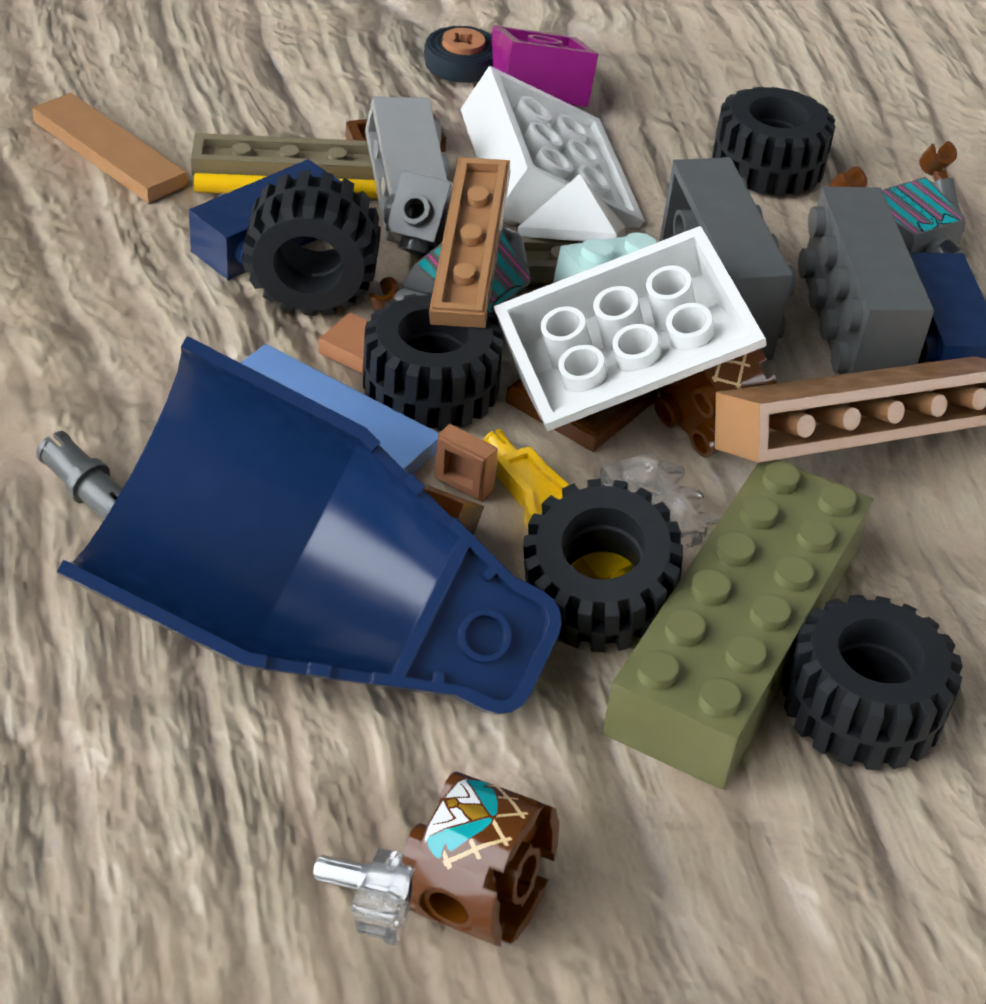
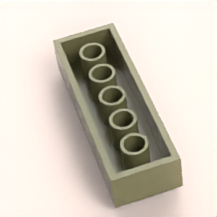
[602,460,874,790]

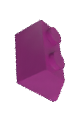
[492,25,599,107]

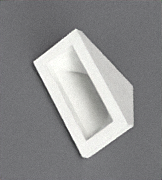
[518,174,626,241]

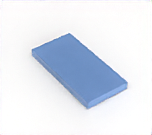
[240,344,439,474]

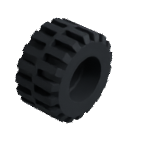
[712,87,836,196]
[242,170,381,316]
[363,293,504,431]
[523,479,683,652]
[782,595,963,770]

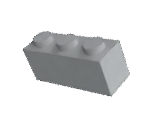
[365,96,449,240]

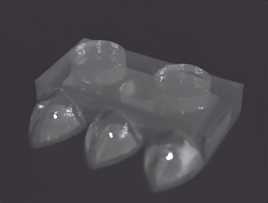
[599,452,721,549]

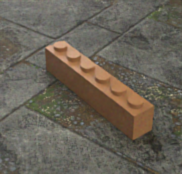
[715,356,986,463]

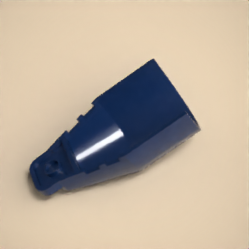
[57,336,562,715]

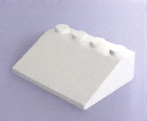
[461,66,645,228]
[493,226,767,431]

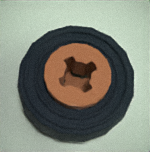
[424,26,493,83]

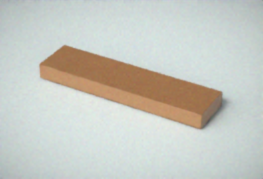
[32,93,187,203]
[429,157,511,328]

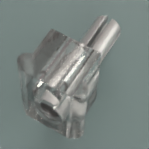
[313,848,414,945]

